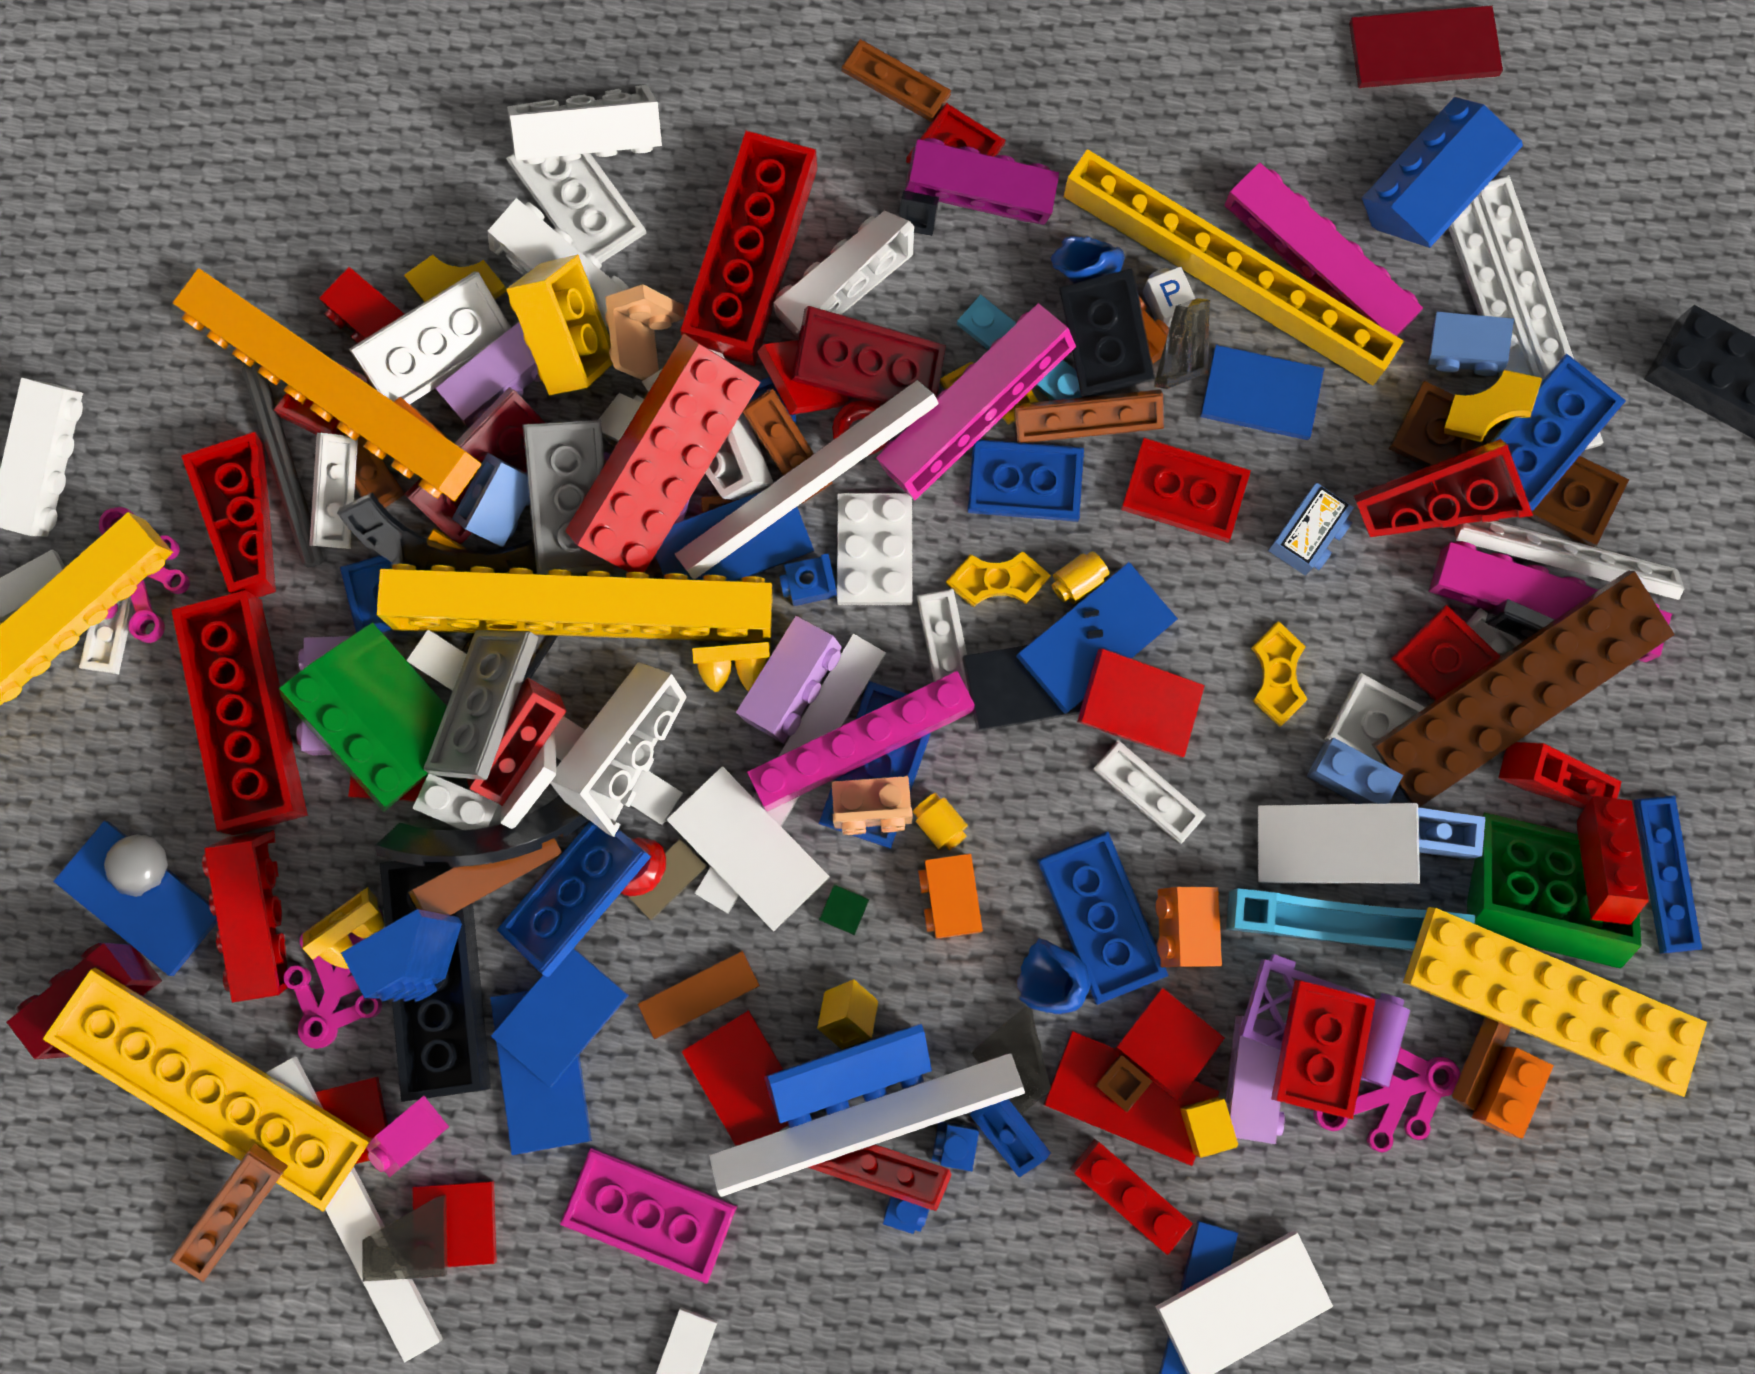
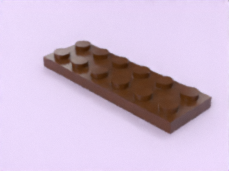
[1388,381,1629,547]

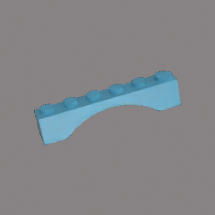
[1226,888,1475,951]

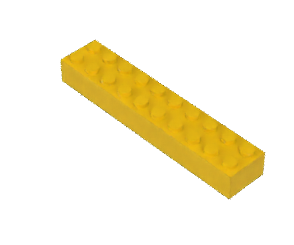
[377,564,773,642]

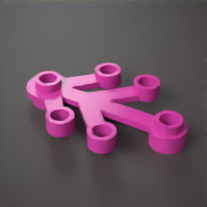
[99,507,190,643]
[284,907,383,1049]
[1313,1046,1461,1153]

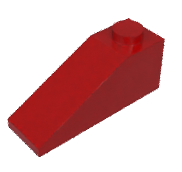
[1498,742,1622,809]

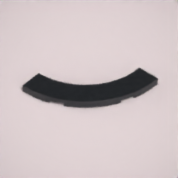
[337,492,536,574]
[375,795,588,867]

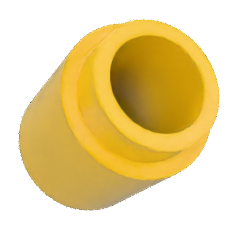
[1051,551,1109,604]
[912,792,968,851]

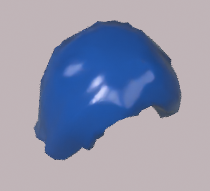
[1050,236,1124,283]
[1017,938,1091,1014]

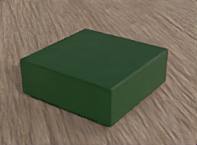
[819,884,870,936]

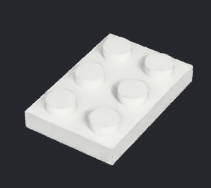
[837,493,912,605]

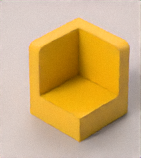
[817,979,878,1050]
[1180,1097,1238,1158]

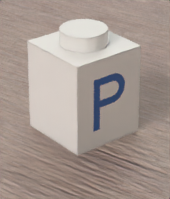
[1143,267,1199,327]

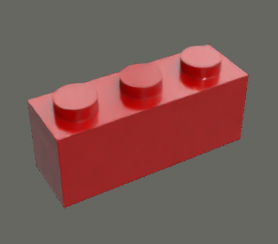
[319,267,405,344]
[467,677,566,806]
[1577,796,1649,925]
[1070,1139,1193,1256]

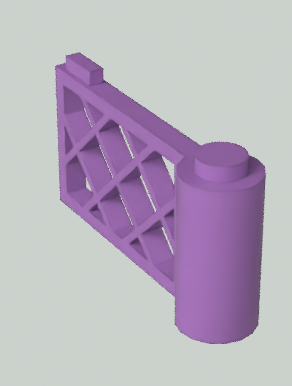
[1239,954,1410,1087]

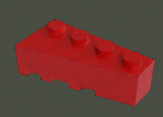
[181,432,276,598]
[1354,439,1533,537]
[202,830,288,1003]

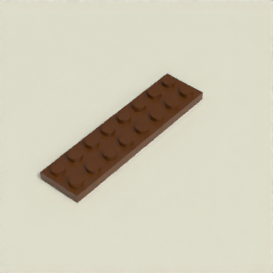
[1371,570,1675,808]

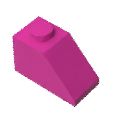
[366,1096,449,1178]

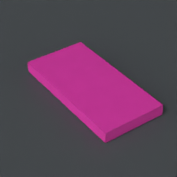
[560,1148,737,1284]

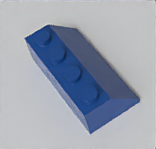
[1362,97,1523,248]
[341,909,462,1002]
[764,1024,932,1128]

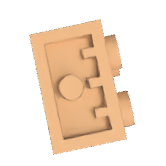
[605,284,685,380]
[832,776,913,835]

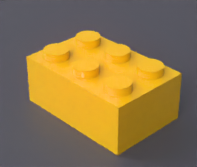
[506,254,613,395]

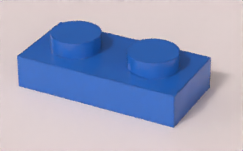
[969,1099,1051,1178]

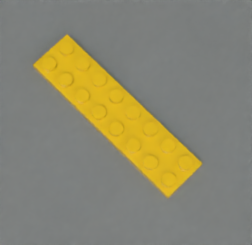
[1403,907,1707,1097]
[43,968,372,1211]

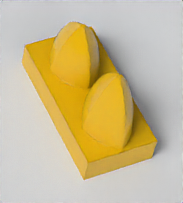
[692,642,771,692]
[302,887,384,969]

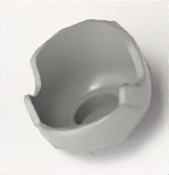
[104,834,168,897]

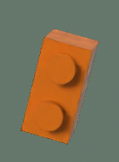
[918,854,983,939]
[1155,887,1222,967]
[1471,1046,1554,1139]

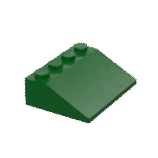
[279,622,447,812]
[1467,812,1642,969]

